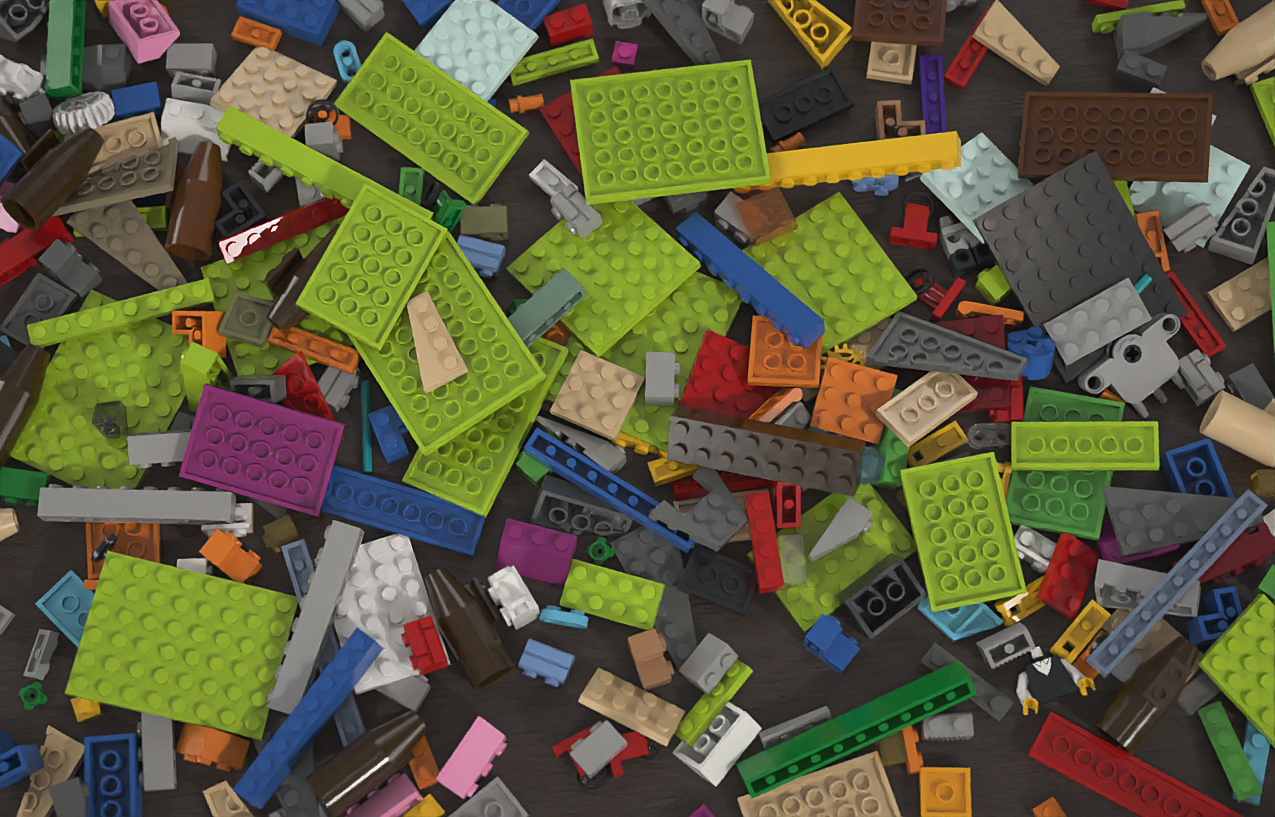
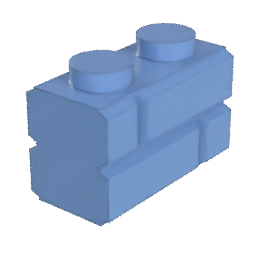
[457,234,506,278]
[518,639,575,687]

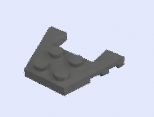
[648,467,749,551]

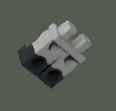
[938,216,996,279]

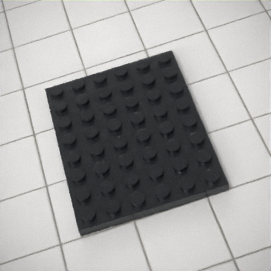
[972,150,1188,383]

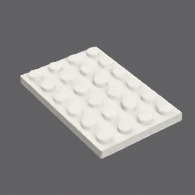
[314,534,450,695]

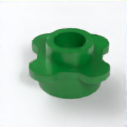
[586,537,615,566]
[19,682,47,710]

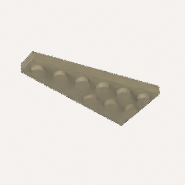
[52,137,179,216]
[66,200,187,291]

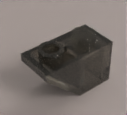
[92,400,128,439]

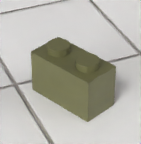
[460,204,509,241]

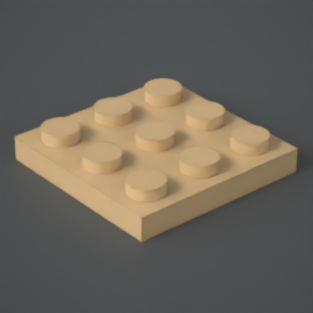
[550,350,645,441]

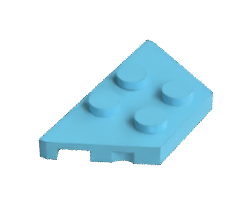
[917,585,1004,642]

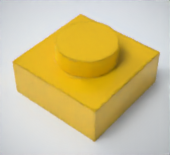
[71,697,104,724]

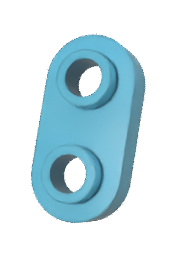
[333,41,361,84]
[539,605,589,629]

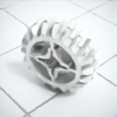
[52,91,115,135]

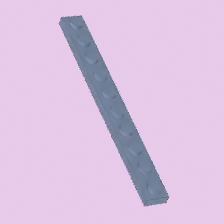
[1086,489,1267,678]
[281,539,366,748]

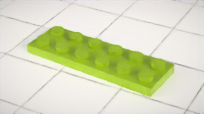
[1011,421,1159,470]

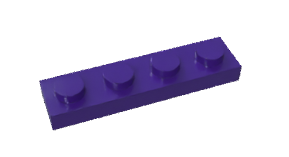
[918,55,947,135]

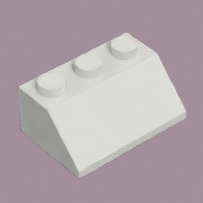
[161,98,232,161]
[672,702,762,786]

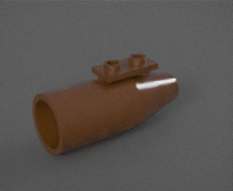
[165,142,224,261]

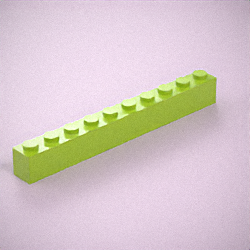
[216,105,434,221]

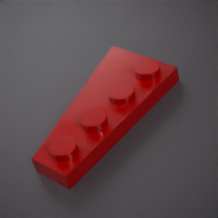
[271,350,344,440]

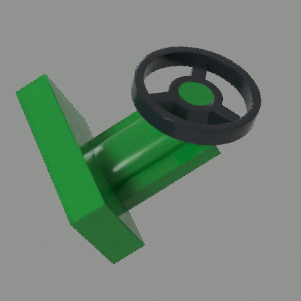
[421,181,467,234]

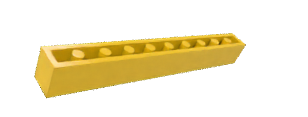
[733,131,962,193]

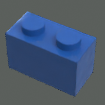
[112,82,164,121]

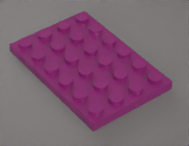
[179,384,345,516]

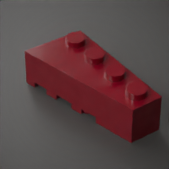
[1167,522,1275,590]

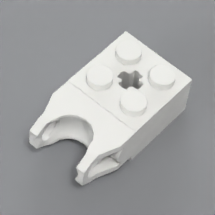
[0,54,51,109]
[488,566,540,630]

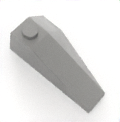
[535,416,626,475]

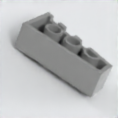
[1208,167,1275,265]
[1094,559,1201,617]

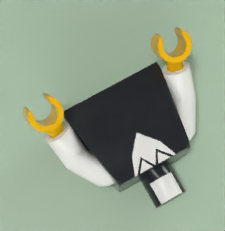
[1016,646,1095,715]

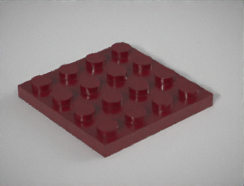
[912,314,1011,413]

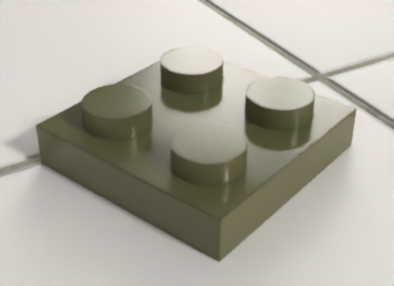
[218,291,274,348]

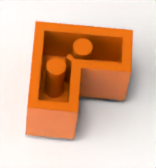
[172,310,226,358]
[199,529,263,585]
[175,723,250,772]

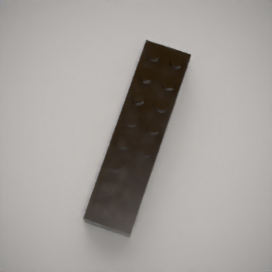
[667,405,866,497]

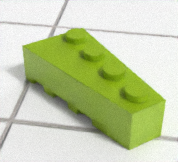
[181,341,234,413]

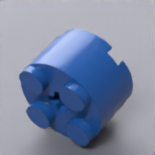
[1007,327,1056,380]

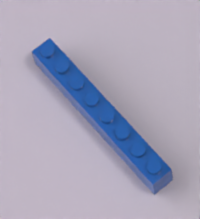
[675,212,825,350]
[524,428,695,554]
[233,628,384,809]

